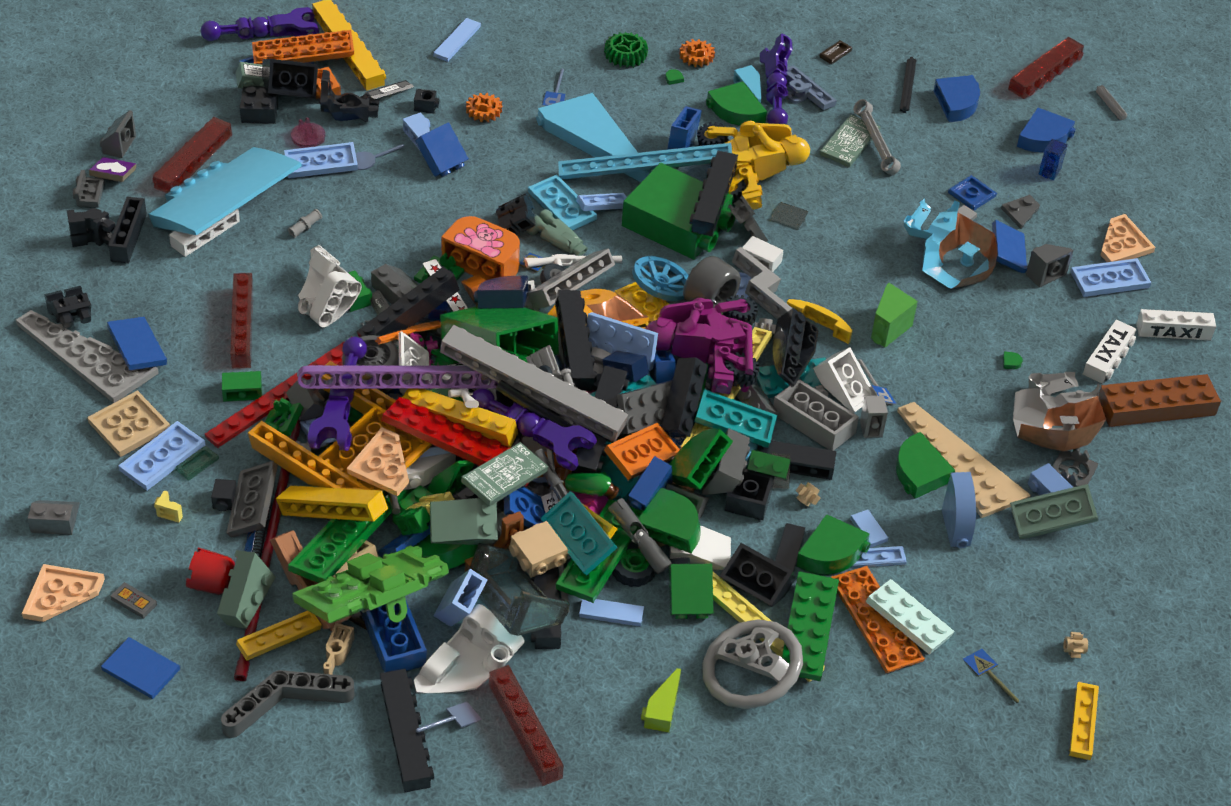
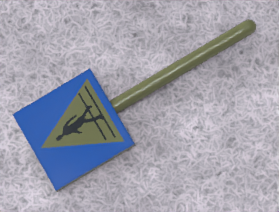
[963,649,1019,703]

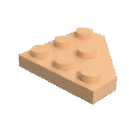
[1101,214,1155,262]
[347,427,409,496]
[22,564,105,622]

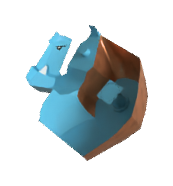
[904,198,997,289]

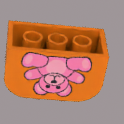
[441,216,520,280]

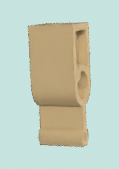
[323,623,354,675]

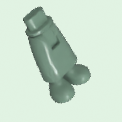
[527,209,588,256]

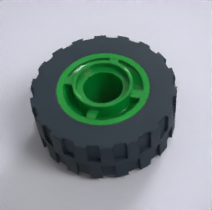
[612,542,656,587]

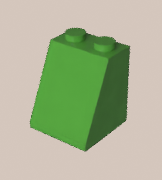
[871,283,918,347]

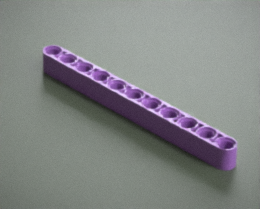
[297,366,498,389]

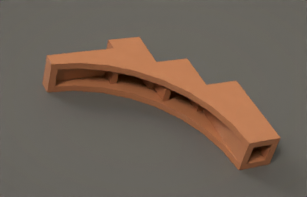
[270,530,351,631]

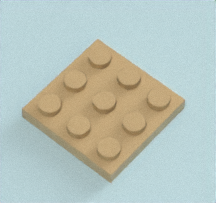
[87,390,170,457]

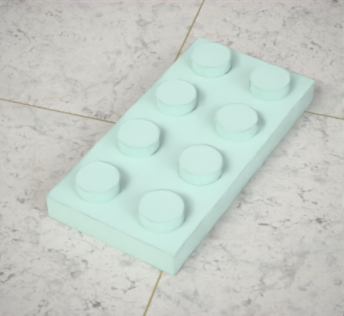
[866,579,954,655]

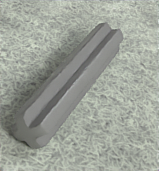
[1096,85,1127,120]

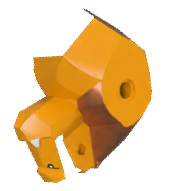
[548,289,651,329]

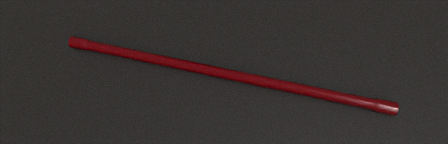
[234,419,301,681]

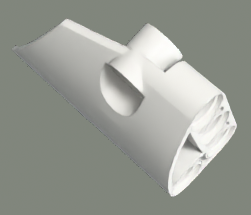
[298,245,362,327]
[413,604,524,693]

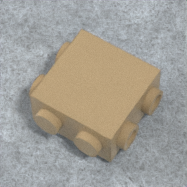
[509,521,568,577]

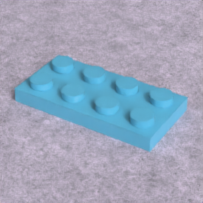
[528,175,597,230]

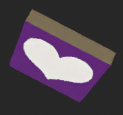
[89,157,136,182]

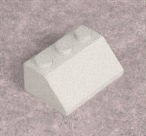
[398,331,430,395]

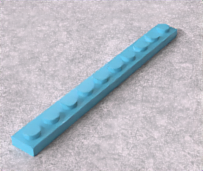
[558,143,732,179]

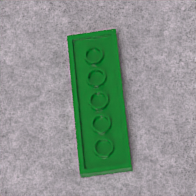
[556,499,643,603]
[782,571,839,682]

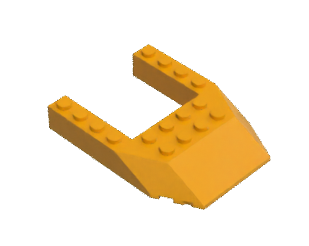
[248,361,432,491]

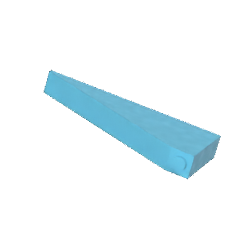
[536,93,652,182]

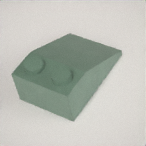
[430,498,498,545]

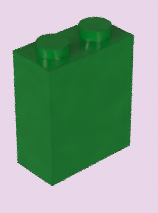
[669,564,714,619]

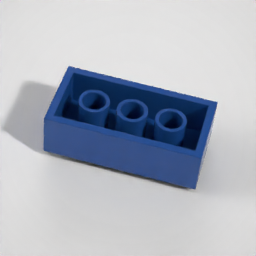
[360,601,427,672]

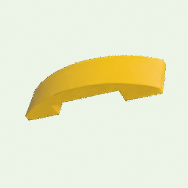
[787,299,852,344]

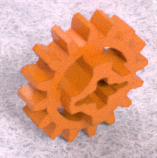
[679,39,715,67]
[466,93,502,122]

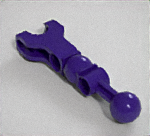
[200,7,319,41]
[760,33,793,125]
[307,336,367,451]
[471,388,597,471]

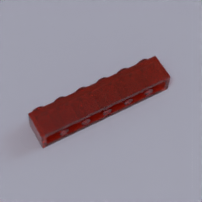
[1008,37,1084,99]
[153,117,232,193]
[230,273,254,368]
[489,665,564,786]

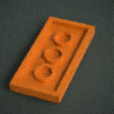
[604,423,680,480]

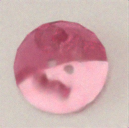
[291,117,326,148]

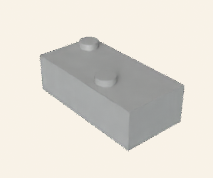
[774,379,859,451]

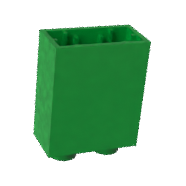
[622,162,736,260]
[440,306,559,363]

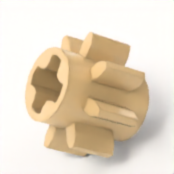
[795,482,821,506]
[1063,632,1088,658]

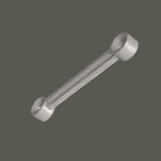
[853,99,901,176]

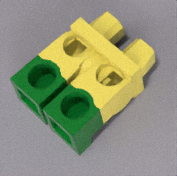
[394,492,455,535]

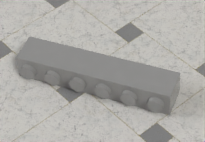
[527,248,615,310]

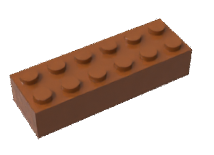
[1099,374,1221,427]

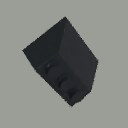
[262,59,318,98]
[719,543,796,607]

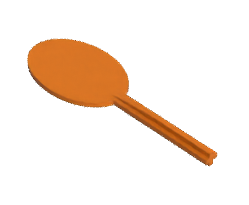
[375,320,441,345]

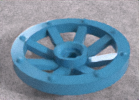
[632,256,689,301]

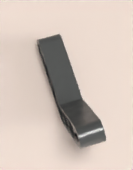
[221,670,355,738]

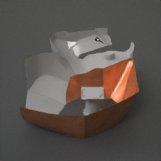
[1013,372,1106,451]

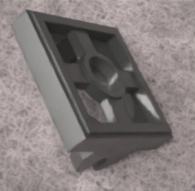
[1053,448,1099,487]

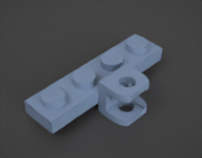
[786,65,837,110]

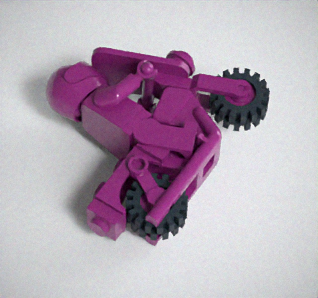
[645,295,759,394]

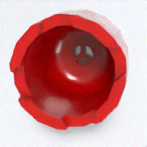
[186,547,235,595]

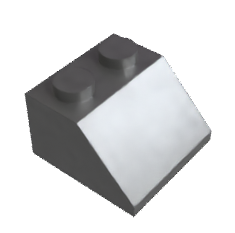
[28,500,80,535]

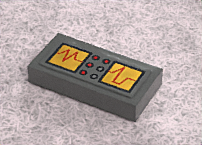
[110,582,157,619]

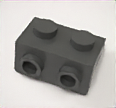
[73,170,105,207]

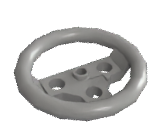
[702,619,803,709]

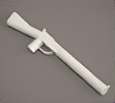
[524,254,622,268]
[442,374,479,408]

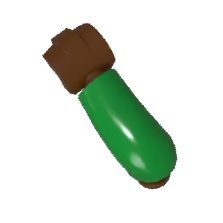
[547,467,619,500]

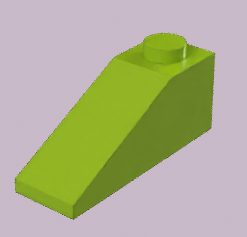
[641,668,681,733]

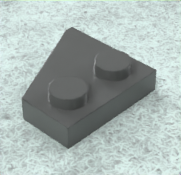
[1001,195,1040,229]

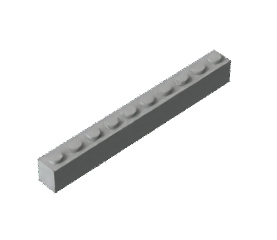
[440,325,628,442]

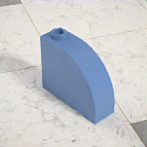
[941,472,976,548]

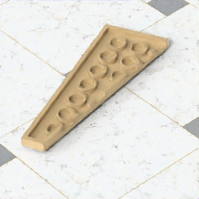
[897,402,1030,518]

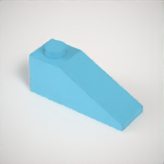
[733,65,761,103]

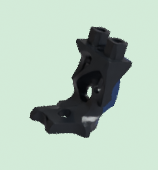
[320,70,380,122]

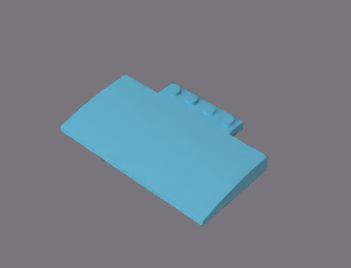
[148,147,302,235]

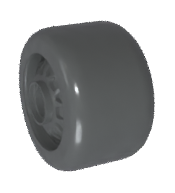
[683,256,741,308]
[342,335,399,394]

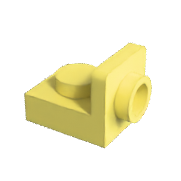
[154,491,183,523]

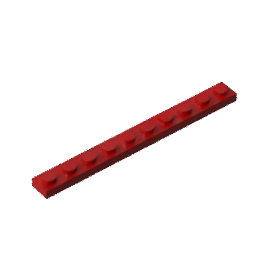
[205,336,352,448]

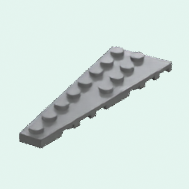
[16,310,159,403]

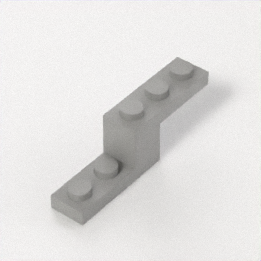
[732,247,792,319]

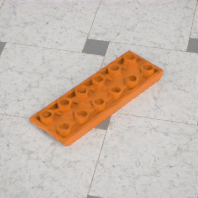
[252,30,354,65]
[831,566,925,673]

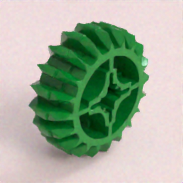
[604,31,648,68]

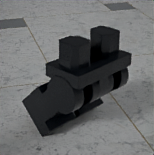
[496,193,536,235]
[67,208,115,247]
[44,286,91,328]

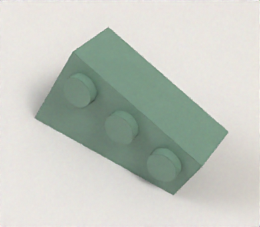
[217,550,276,629]

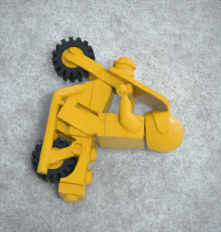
[697,121,810,210]

